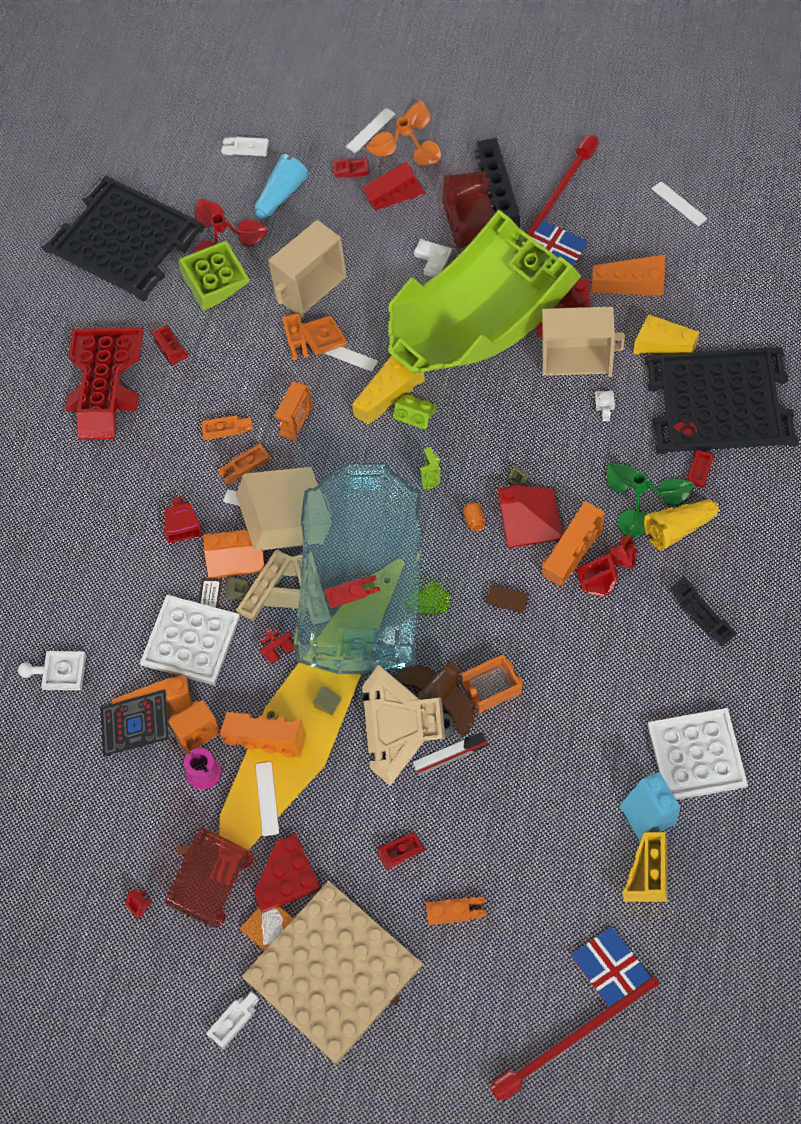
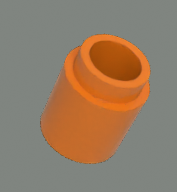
[462,502,486,531]

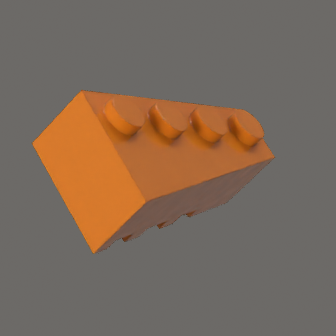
[591,255,665,296]
[220,712,306,758]

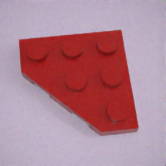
[254,833,320,913]

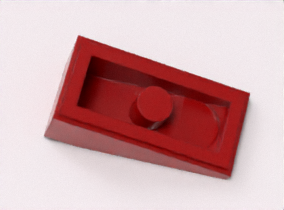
[377,832,424,870]

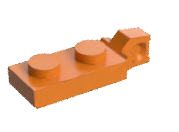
[201,415,253,440]

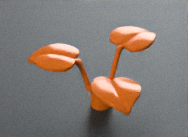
[365,100,441,166]

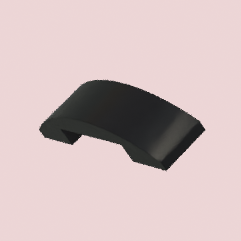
[670,576,738,646]

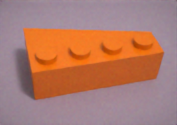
[541,501,605,587]

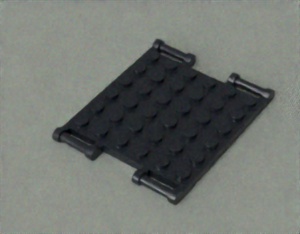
[41,175,205,301]
[645,347,799,454]

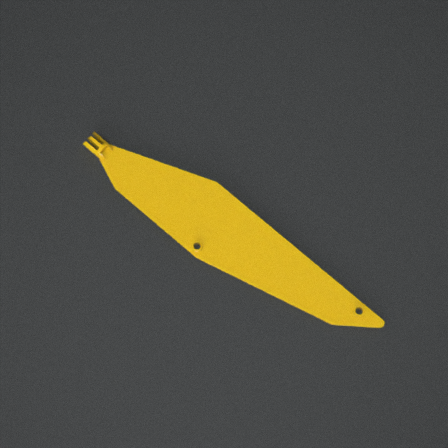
[209,559,406,885]

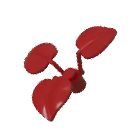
[195,198,268,253]

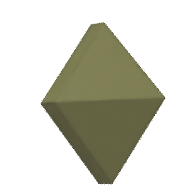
[506,464,530,486]

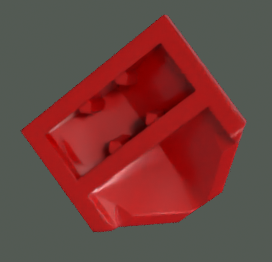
[576,553,618,597]

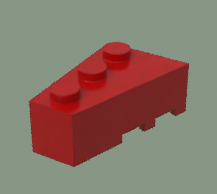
[363,161,426,210]

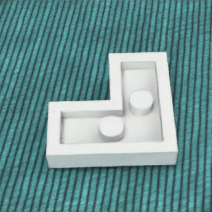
[414,239,453,277]

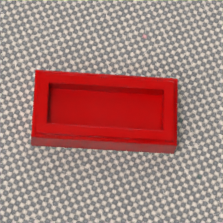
[687,449,715,488]

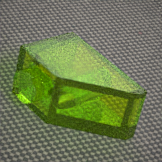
[406,580,451,616]

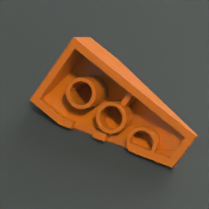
[112,675,193,720]

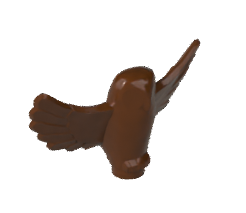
[392,661,475,737]

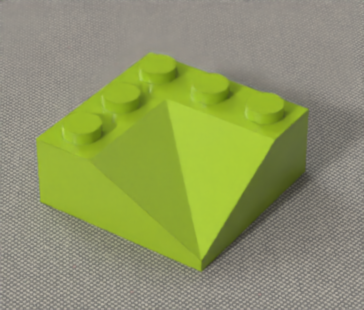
[179,241,250,311]

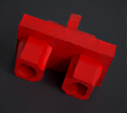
[259,629,295,664]

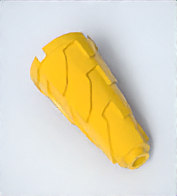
[644,500,719,550]

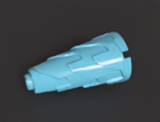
[255,154,309,219]

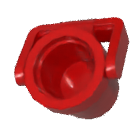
[609,535,637,569]

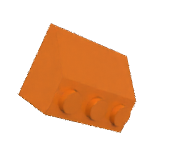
[204,530,265,579]

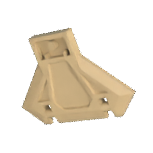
[362,665,445,786]

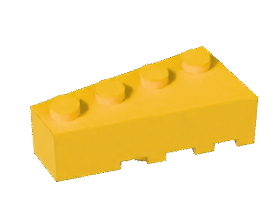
[352,356,425,425]

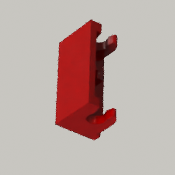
[151,325,188,366]

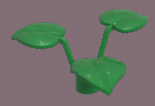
[606,463,694,538]

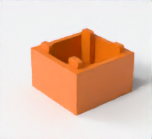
[168,700,220,754]

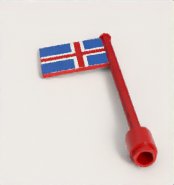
[526,134,599,267]
[489,927,659,1102]

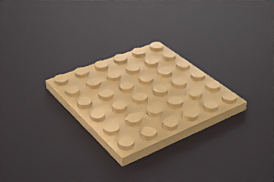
[242,881,423,1065]

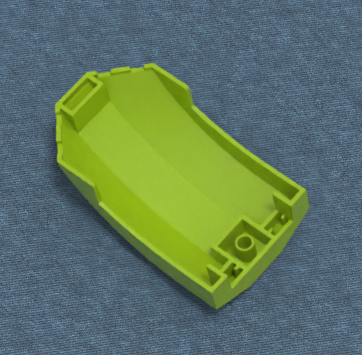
[388,210,581,374]

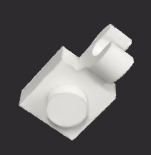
[595,391,615,421]

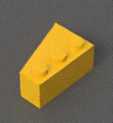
[633,314,699,355]
[622,832,668,902]

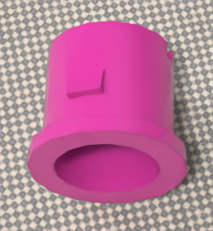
[184,748,221,790]

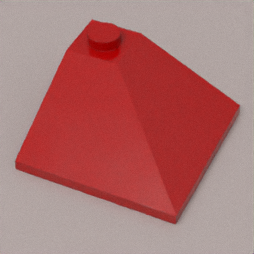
[498,485,563,548]

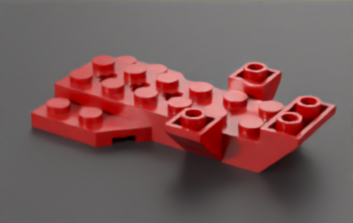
[65,327,144,440]

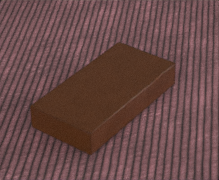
[486,584,529,613]

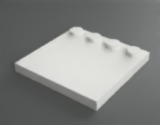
[140,595,240,686]
[647,708,748,800]

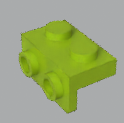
[393,394,437,430]
[420,447,441,490]

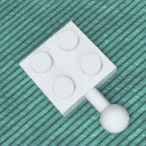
[18,651,87,690]

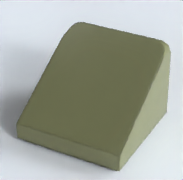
[225,577,249,600]
[313,686,341,715]

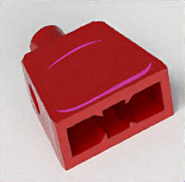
[164,497,203,544]

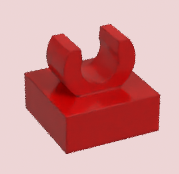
[125,888,153,919]

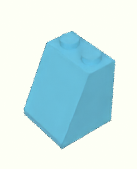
[620,771,680,842]

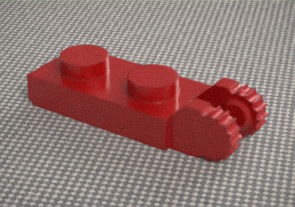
[324,575,381,609]

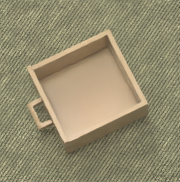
[268,220,347,319]
[542,307,625,377]
[236,467,331,551]

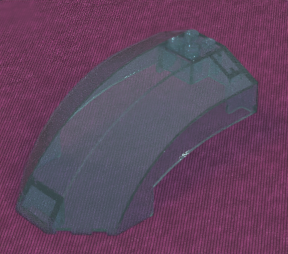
[294,463,422,674]

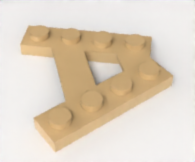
[236,550,330,626]

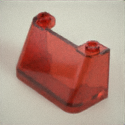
[442,171,495,249]
[165,827,254,930]

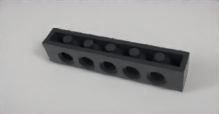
[474,138,520,227]

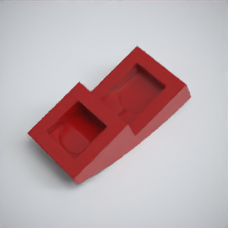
[333,157,370,178]

